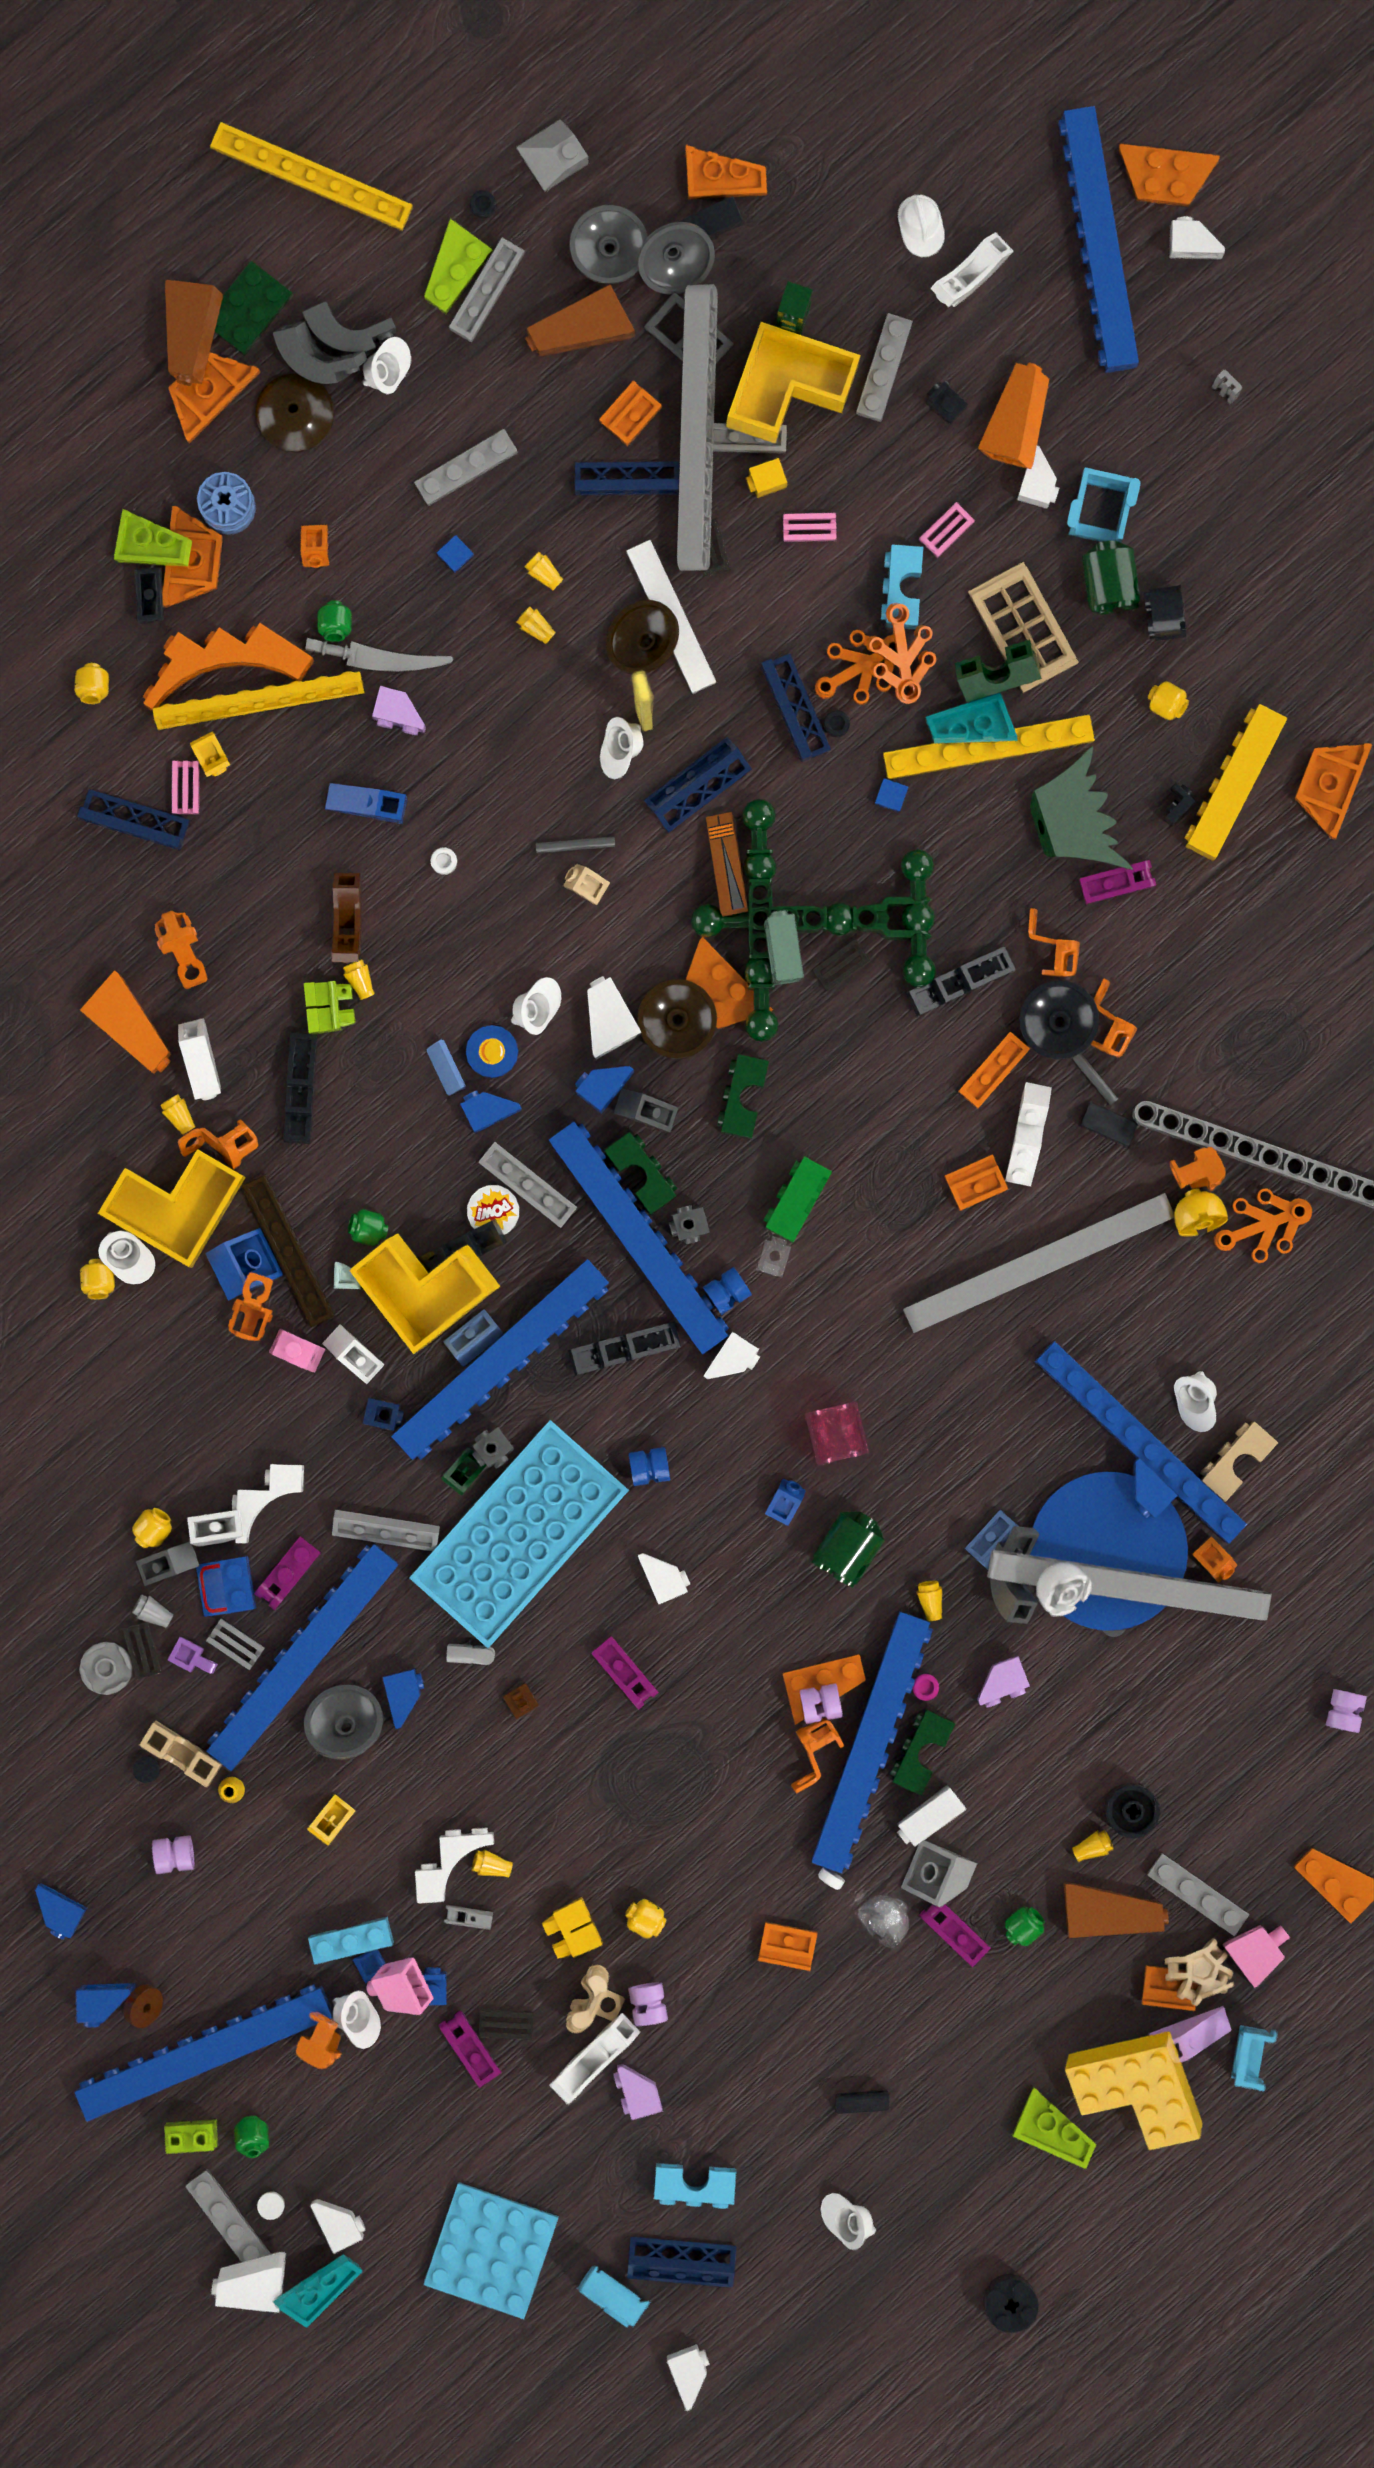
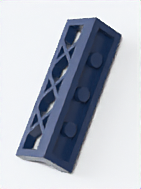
[575,462,680,495]
[761,654,831,763]
[644,737,752,833]
[77,789,190,851]
[627,2237,736,2288]

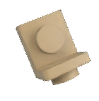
[563,864,610,905]

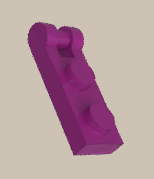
[1079,860,1157,905]
[254,1536,321,1611]
[591,1636,659,1710]
[919,1904,991,1967]
[438,2010,501,2088]

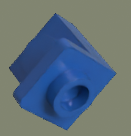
[765,1479,806,1526]
[421,1967,447,2005]

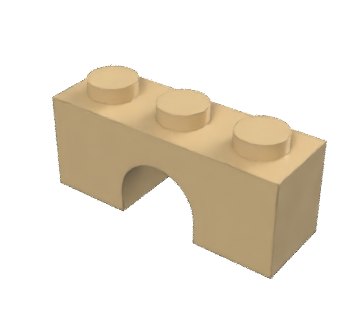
[1200,1421,1278,1502]
[139,1721,223,1787]

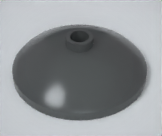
[570,205,648,284]
[637,222,715,294]
[304,1685,383,1759]

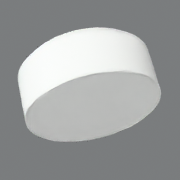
[431,848,457,875]
[818,1867,845,1890]
[257,2192,285,2220]

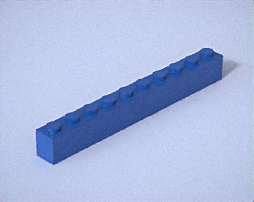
[1058,106,1139,373]
[549,1122,729,1355]
[391,1259,609,1460]
[1035,1342,1247,1544]
[207,1544,400,1771]
[811,1611,933,1873]
[74,1984,333,2122]

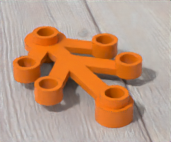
[866,603,936,704]
[815,630,897,705]
[1214,1188,1312,1263]

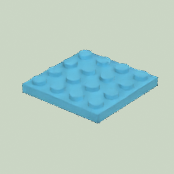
[424,2182,559,2319]

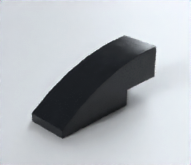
[668,196,743,251]

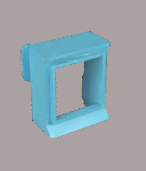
[1067,468,1140,542]
[1231,2025,1277,2091]
[577,2266,650,2327]

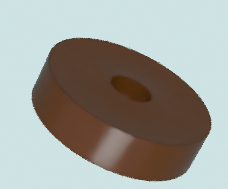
[124,1984,163,2028]

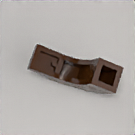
[331,873,361,963]

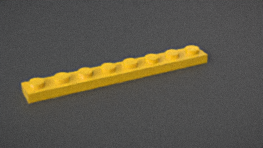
[210,122,413,231]
[153,672,364,730]
[883,715,1095,780]

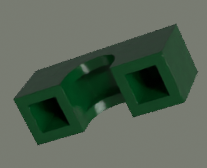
[777,281,813,335]
[955,639,1042,702]
[717,1054,769,1140]
[604,1132,677,1215]
[890,1709,955,1796]

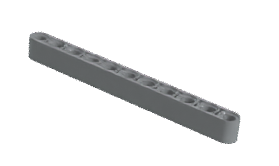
[677,284,718,571]
[1132,1101,1374,1209]
[903,1193,1174,1333]
[987,1550,1272,1620]

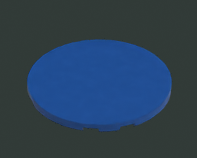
[1030,1472,1188,1631]

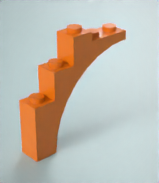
[143,623,314,711]

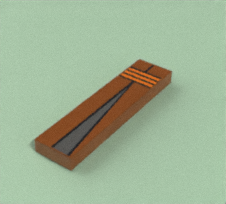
[706,812,748,916]

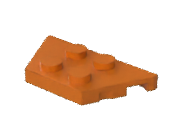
[1118,144,1220,207]
[169,352,260,443]
[163,506,223,608]
[1295,743,1372,840]
[686,937,773,1029]

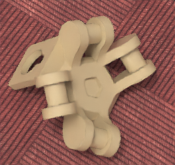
[1165,1938,1234,2006]
[566,1965,625,2033]

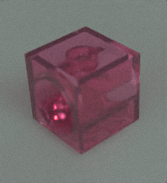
[804,1401,869,1465]

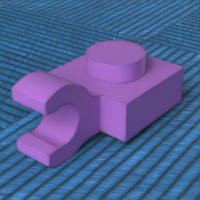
[168,1637,218,1674]

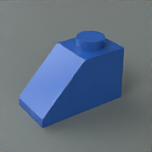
[460,1091,522,1133]
[1133,1458,1178,1518]
[383,1669,424,1729]
[35,1883,87,1940]

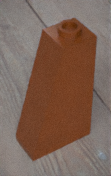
[165,280,223,386]
[525,285,635,357]
[1063,1882,1169,1938]

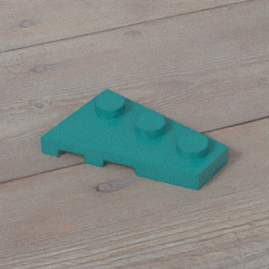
[926,693,1018,743]
[272,2254,363,2328]

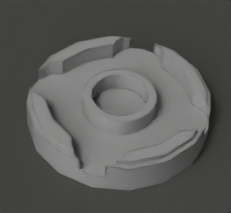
[79,1642,133,1695]

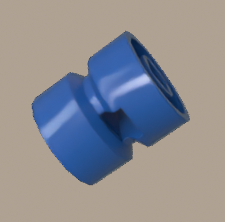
[703,1267,752,1315]
[629,1447,671,1486]

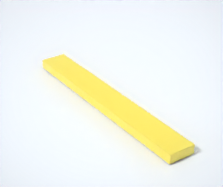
[633,672,653,731]

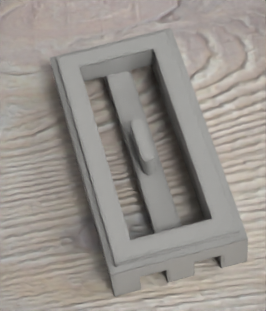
[1212,370,1242,405]
[206,1618,265,1670]

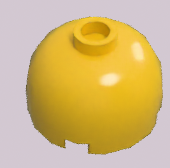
[1174,1189,1228,1237]

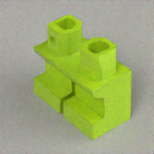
[304,981,355,1034]
[164,2119,218,2154]

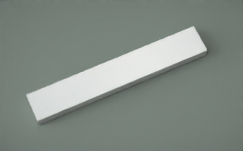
[626,540,716,694]

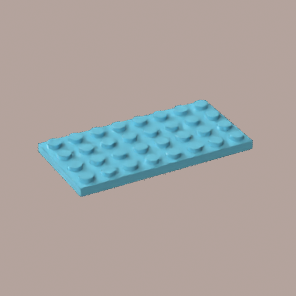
[410,1420,629,1648]

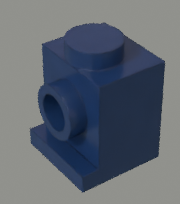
[363,1398,404,1431]

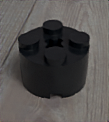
[1144,585,1187,641]
[1104,1783,1160,1839]
[983,2274,1039,2333]

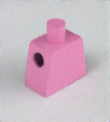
[269,1329,325,1373]
[1222,1925,1290,1988]
[367,1958,433,2015]

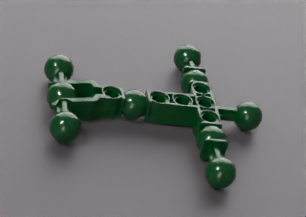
[691,799,936,1042]

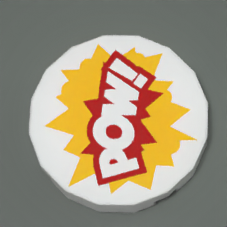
[467,1185,519,1235]

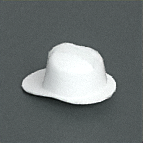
[898,195,944,257]
[362,337,411,394]
[600,717,643,779]
[511,977,561,1035]
[98,1231,155,1284]
[1174,1371,1217,1432]
[333,1991,381,2049]
[821,2193,876,2250]

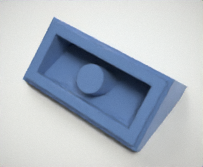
[427,1039,466,1096]
[443,1309,504,1366]
[965,1510,1019,1570]

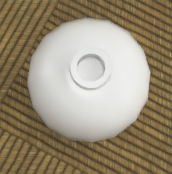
[1037,1562,1091,1616]

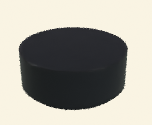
[470,190,496,219]
[824,710,850,738]
[133,1756,160,1783]

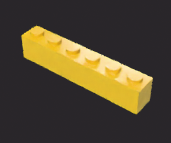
[1185,704,1288,861]

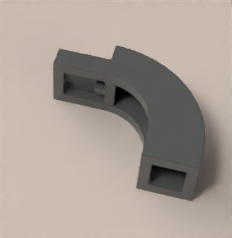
[302,301,397,356]
[273,321,367,384]
[990,1526,1040,1624]

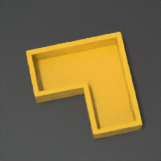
[726,322,861,444]
[98,1149,246,1268]
[349,1234,500,1354]
[1065,2031,1203,2150]

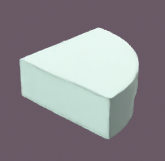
[334,1262,361,1289]

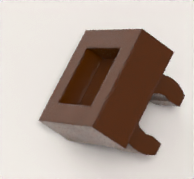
[503,1683,539,1719]

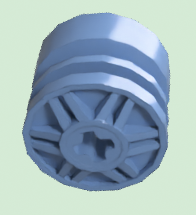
[197,472,256,535]

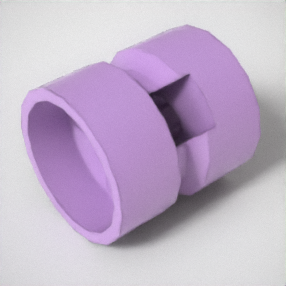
[800,1683,843,1724]
[1326,1689,1367,1733]
[152,1835,195,1874]
[628,1982,668,2026]

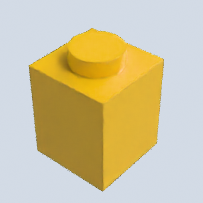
[746,458,787,498]

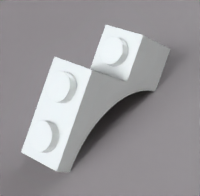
[1005,1082,1052,1186]
[232,1464,304,1543]
[415,1828,494,1903]
[550,2013,640,2104]

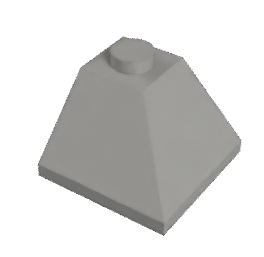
[516,119,589,192]
[901,1840,977,1907]

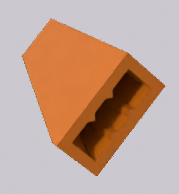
[978,363,1049,470]
[80,970,171,1074]

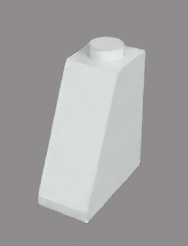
[587,976,641,1059]
[178,1018,221,1100]
[897,1785,966,1846]
[212,2252,286,2313]

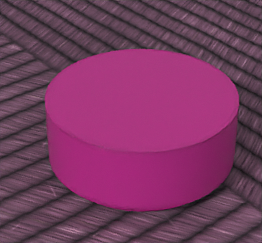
[912,1674,939,1701]

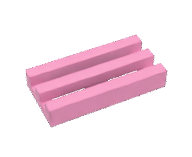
[919,502,975,558]
[783,513,836,542]
[172,761,199,814]

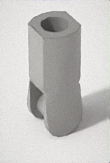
[447,1644,495,1665]
[443,1905,493,1930]

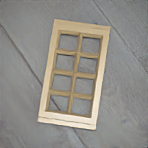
[968,562,1079,693]

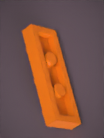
[958,1032,1030,1109]

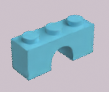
[881,545,923,629]
[308,1916,394,1965]
[654,2163,736,2208]

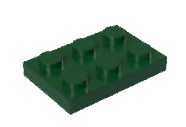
[215,261,293,356]

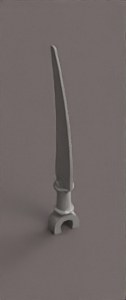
[305,638,453,671]

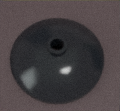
[1020,980,1099,1060]

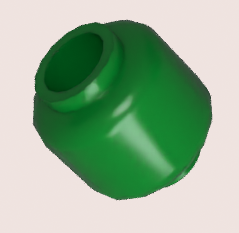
[317,601,352,642]
[347,1209,388,1246]
[1005,1907,1045,1946]
[234,2116,269,2158]

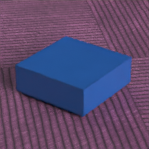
[437,535,474,573]
[875,778,908,812]
[353,1949,386,1983]

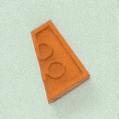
[686,145,767,199]
[782,1654,866,1725]
[1293,1848,1374,1923]

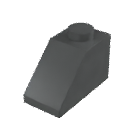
[614,1088,678,1132]
[136,1542,199,1586]

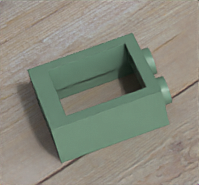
[764,910,803,986]

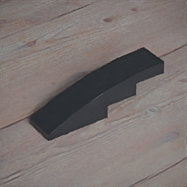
[906,946,1016,1017]
[283,1033,317,1144]
[417,1219,507,1273]
[568,1322,681,1376]

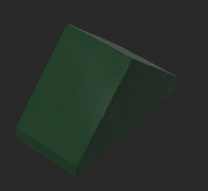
[441,1447,487,1496]

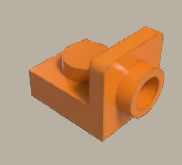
[301,525,329,568]
[1192,1536,1237,1583]

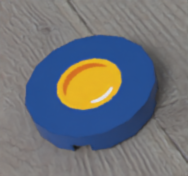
[466,1025,519,1078]

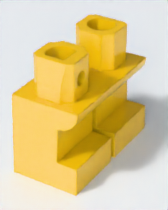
[542,1897,603,1958]

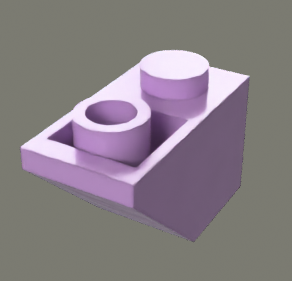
[372,686,426,735]
[977,1655,1030,1708]
[614,2064,662,2120]

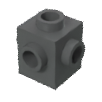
[669,1205,710,1245]
[472,1427,514,1469]

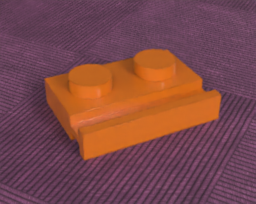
[599,380,662,446]
[944,1155,1008,1211]
[758,1922,818,1971]
[1141,1965,1198,2011]

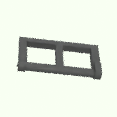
[644,292,734,364]

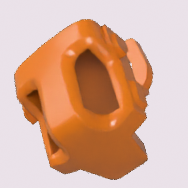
[1029,908,1080,977]
[155,911,208,989]
[1091,978,1137,1057]
[178,1119,258,1170]
[1170,1147,1226,1192]
[228,1273,273,1341]
[791,1718,844,1793]
[296,2012,342,2069]

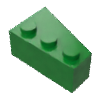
[763,1156,832,1243]

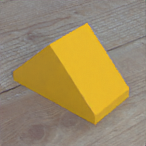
[307,1795,356,1846]

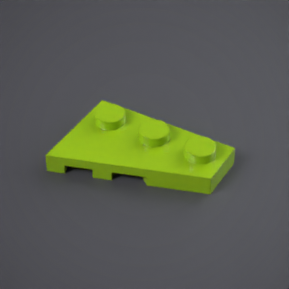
[424,219,493,314]
[114,509,192,566]
[1012,2087,1096,2169]

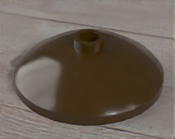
[255,374,334,452]
[606,600,679,675]
[638,979,717,1059]

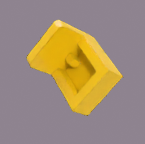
[190,731,230,777]

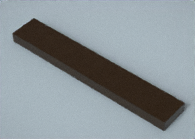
[242,1174,335,1328]

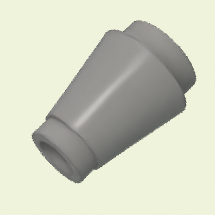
[132,1595,173,1628]

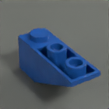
[325,783,408,824]

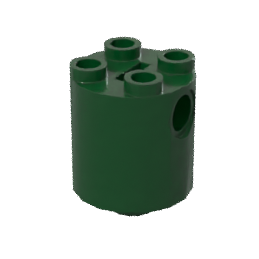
[1082,540,1141,615]
[811,1511,885,1588]

